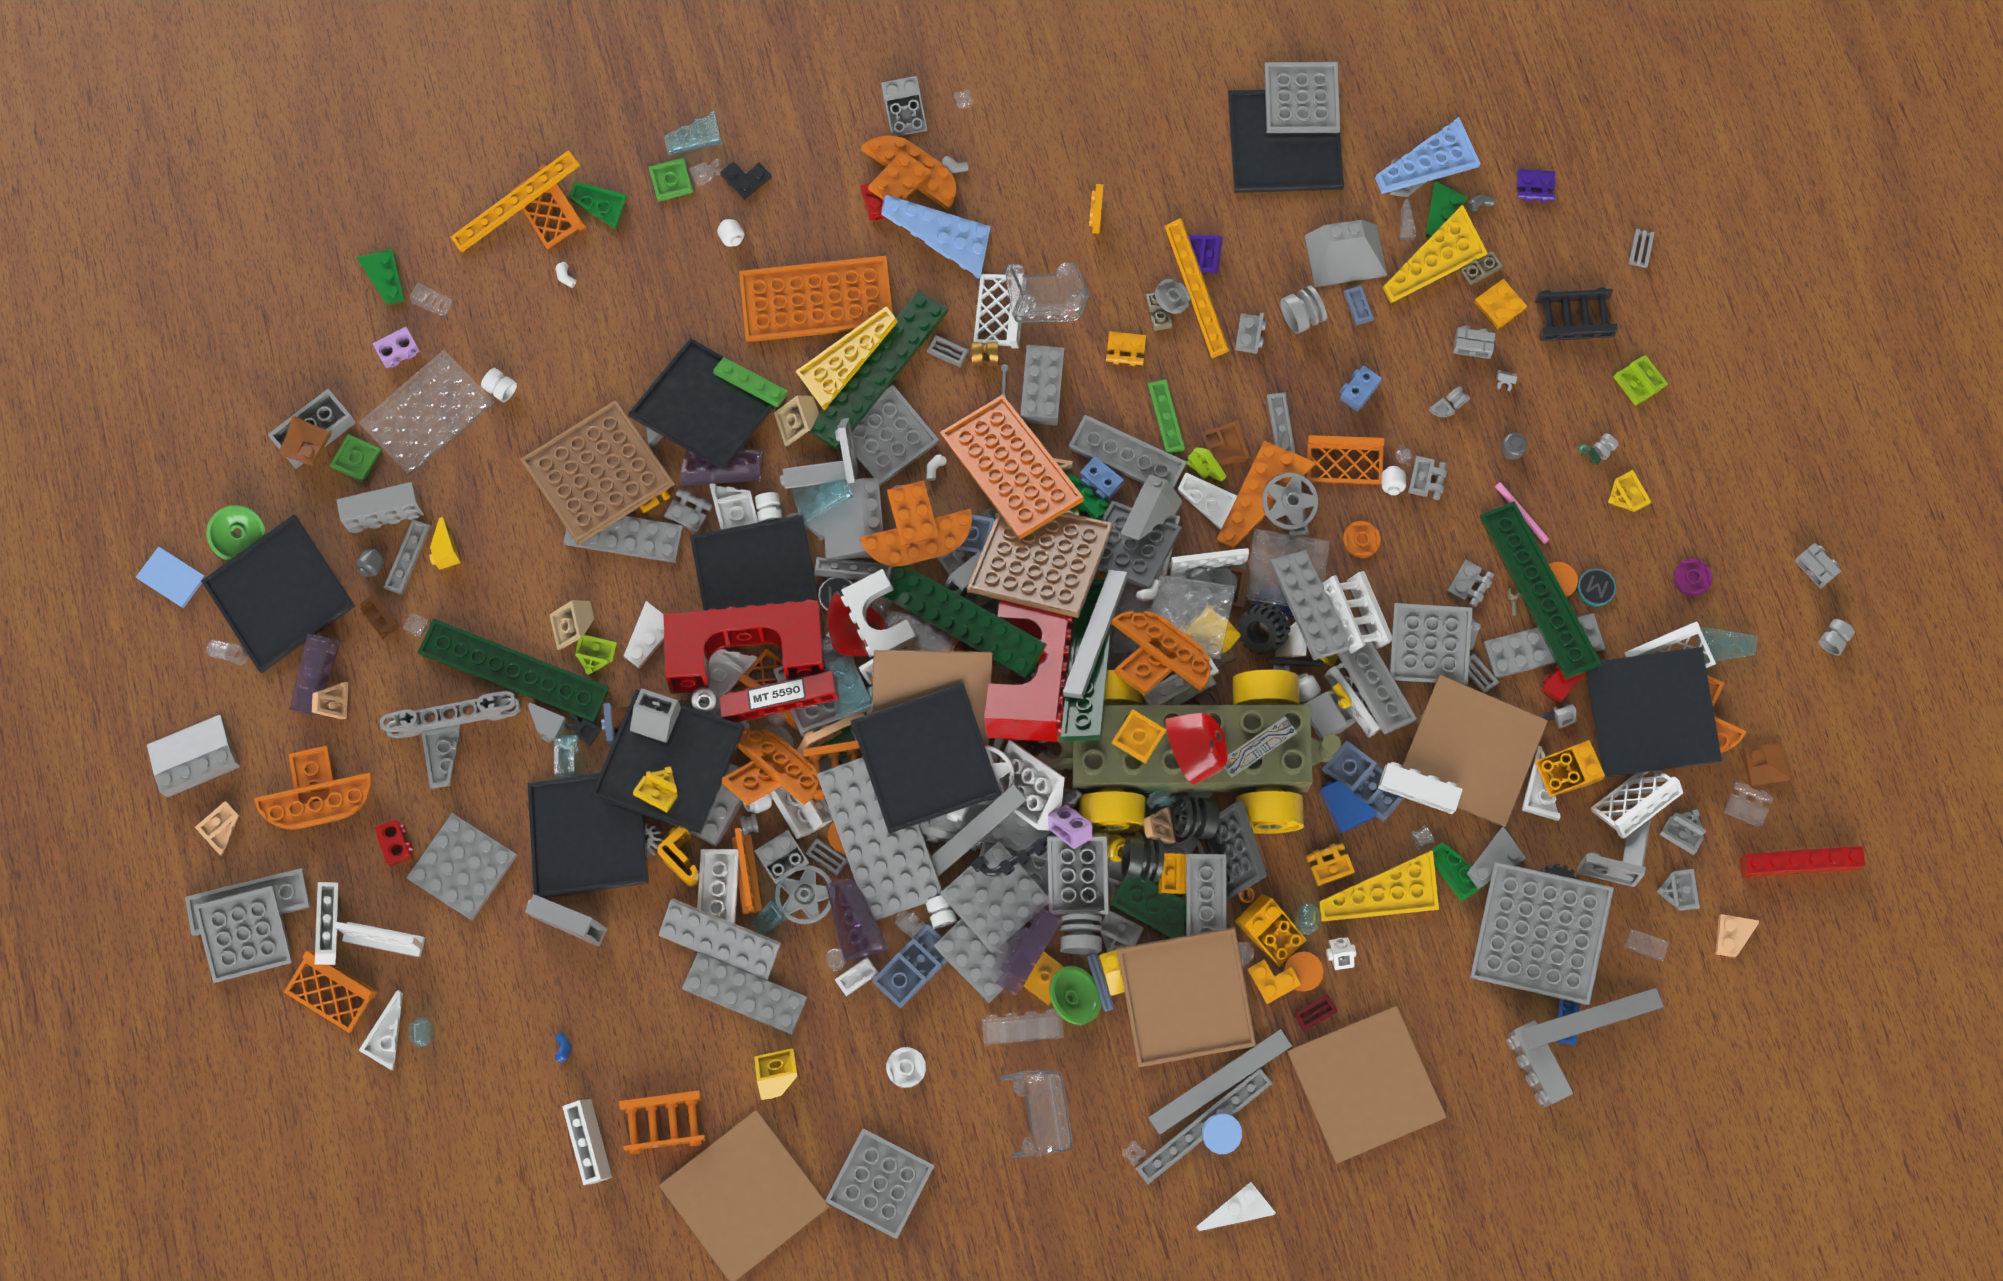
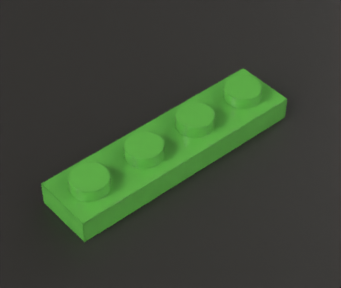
[714,357,788,407]
[1148,379,1185,454]

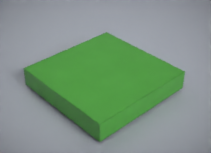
[649,158,693,202]
[330,433,382,483]

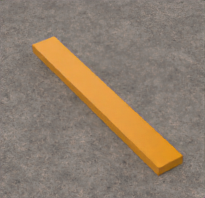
[450,150,580,252]
[1165,218,1230,358]

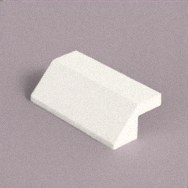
[770,786,833,839]

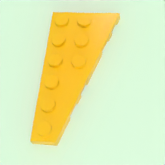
[1382,205,1488,303]
[796,306,898,411]
[1319,850,1439,921]

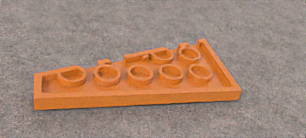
[1217,441,1316,549]

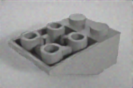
[880,76,928,137]

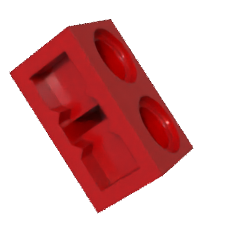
[374,819,414,867]

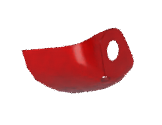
[827,593,885,656]
[1165,713,1228,785]

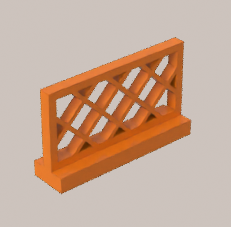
[510,164,586,249]
[1306,435,1384,485]
[737,648,799,731]
[732,828,763,915]
[284,951,378,1033]

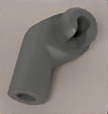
[1468,195,1495,211]

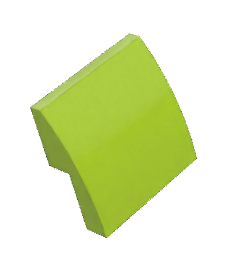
[1613,355,1668,406]

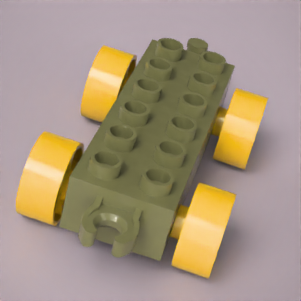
[1037,670,1341,834]

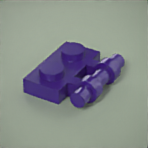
[1517,169,1555,202]

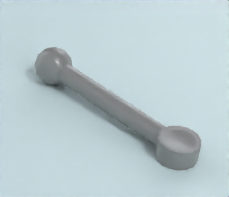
[1000,364,1008,399]

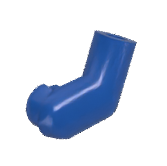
[555,1032,572,1063]

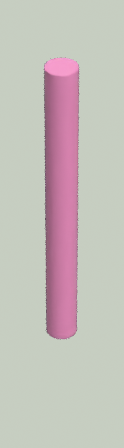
[1495,482,1550,544]

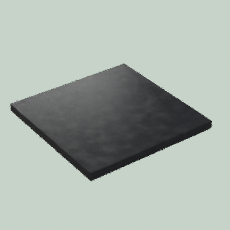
[1228,89,1344,193]
[628,338,775,471]
[201,514,356,673]
[690,514,824,626]
[1586,647,1722,778]
[850,683,1001,834]
[591,689,745,834]
[527,773,649,898]

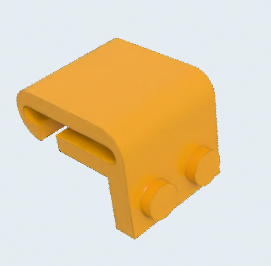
[658,826,699,887]

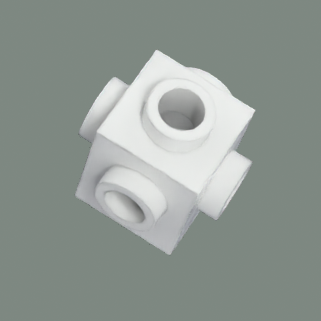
[1326,937,1356,970]

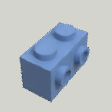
[1340,365,1382,412]
[1079,456,1124,502]

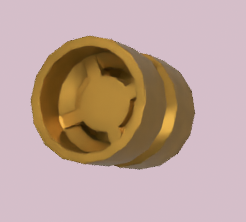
[972,341,998,366]

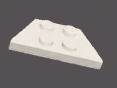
[709,483,758,529]
[702,649,757,714]

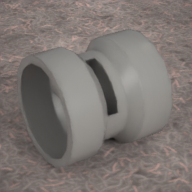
[1592,433,1619,460]

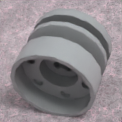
[1280,285,1327,334]
[1061,913,1102,954]

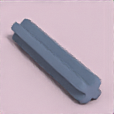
[1087,953,1114,1011]

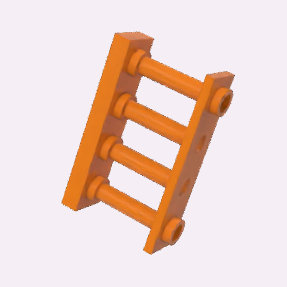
[802,741,860,800]
[619,1090,706,1154]

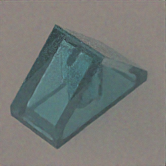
[751,900,787,936]

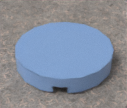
[1202,1113,1242,1154]

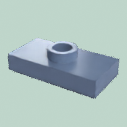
[1343,285,1374,326]
[601,703,616,745]

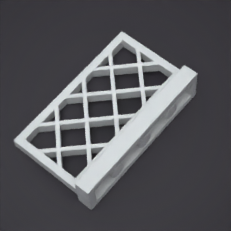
[973,272,1026,349]
[1168,548,1249,582]
[1624,621,1716,668]
[1324,663,1381,738]
[1591,770,1683,839]
[334,922,425,957]

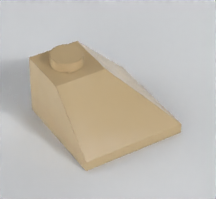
[774,395,819,446]
[549,600,594,650]

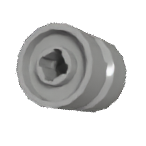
[1818,619,1855,655]

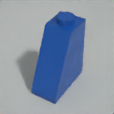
[1319,780,1377,834]

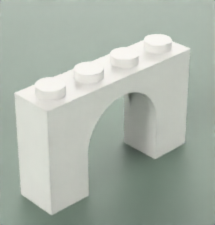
[841,569,918,657]

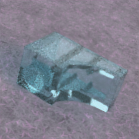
[554,734,578,779]

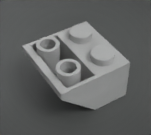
[630,688,681,743]
[1304,690,1357,740]
[755,830,809,884]

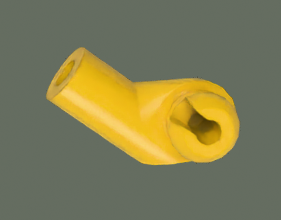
[1332,682,1352,709]

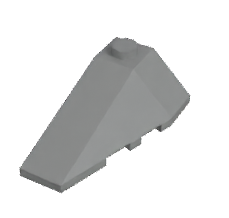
[1121,475,1182,540]

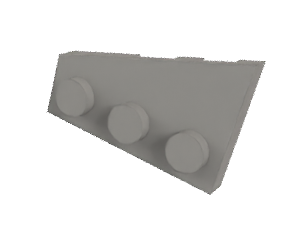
[421,725,461,789]
[1467,826,1526,889]

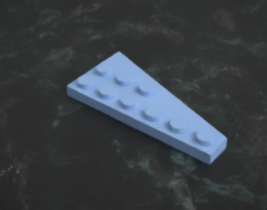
[1375,117,1480,194]
[881,195,991,279]

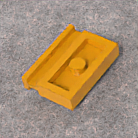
[1158,853,1186,894]

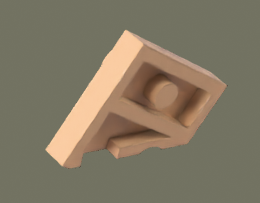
[312,682,348,719]
[195,801,239,856]
[1144,807,1176,845]
[1715,914,1759,957]

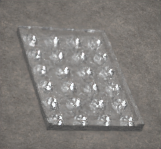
[359,350,495,476]

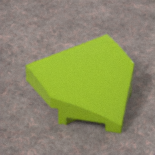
[1186,447,1227,482]
[575,635,618,675]

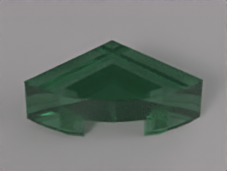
[1577,443,1601,465]

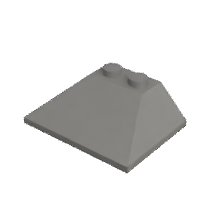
[1304,220,1387,287]

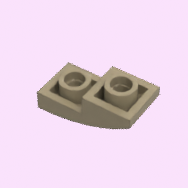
[1460,251,1503,285]
[1145,293,1172,331]

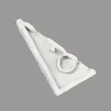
[1522,746,1560,821]
[359,990,403,1071]
[1196,1182,1276,1231]

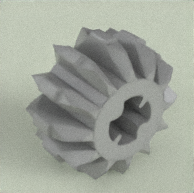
[645,823,664,857]

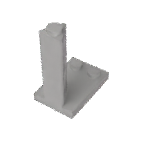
[780,418,859,489]
[1577,808,1651,887]

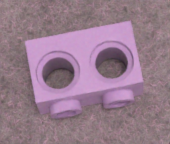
[373,327,420,369]
[1048,804,1092,849]

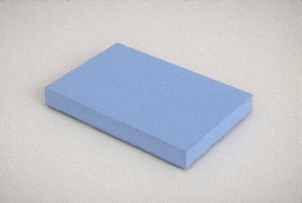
[136,547,206,608]

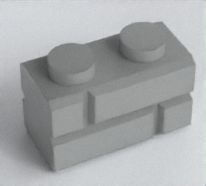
[1453,326,1495,359]
[1794,543,1841,589]

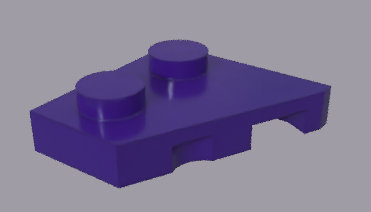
[1188,235,1223,274]

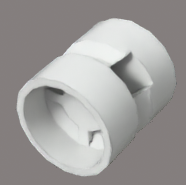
[481,368,517,402]
[755,492,783,522]
[925,895,957,929]

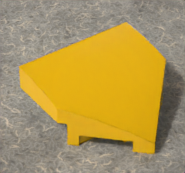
[1608,470,1651,512]
[633,766,678,813]

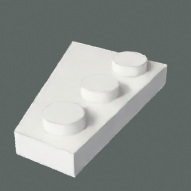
[1178,473,1237,530]
[624,601,664,669]

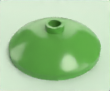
[206,505,266,561]
[1049,966,1102,1025]

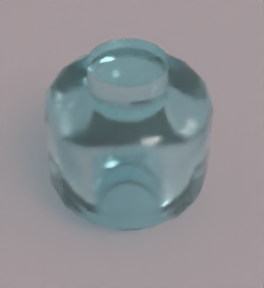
[1294,904,1321,935]
[408,1017,435,1046]

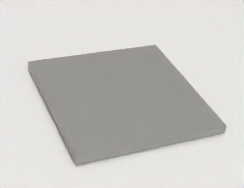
[1470,862,1614,1005]

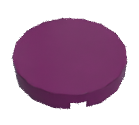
[1673,558,1713,596]

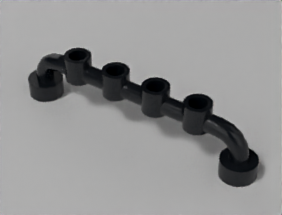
[971,832,1055,876]

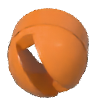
[1238,888,1255,903]

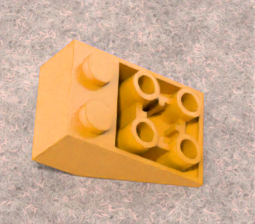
[1534,740,1605,797]
[1235,894,1307,967]

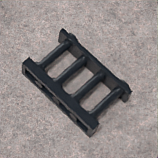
[1535,287,1618,341]

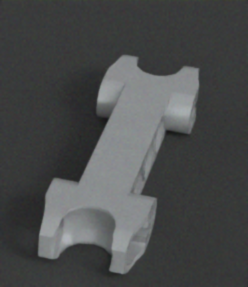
[380,691,521,739]

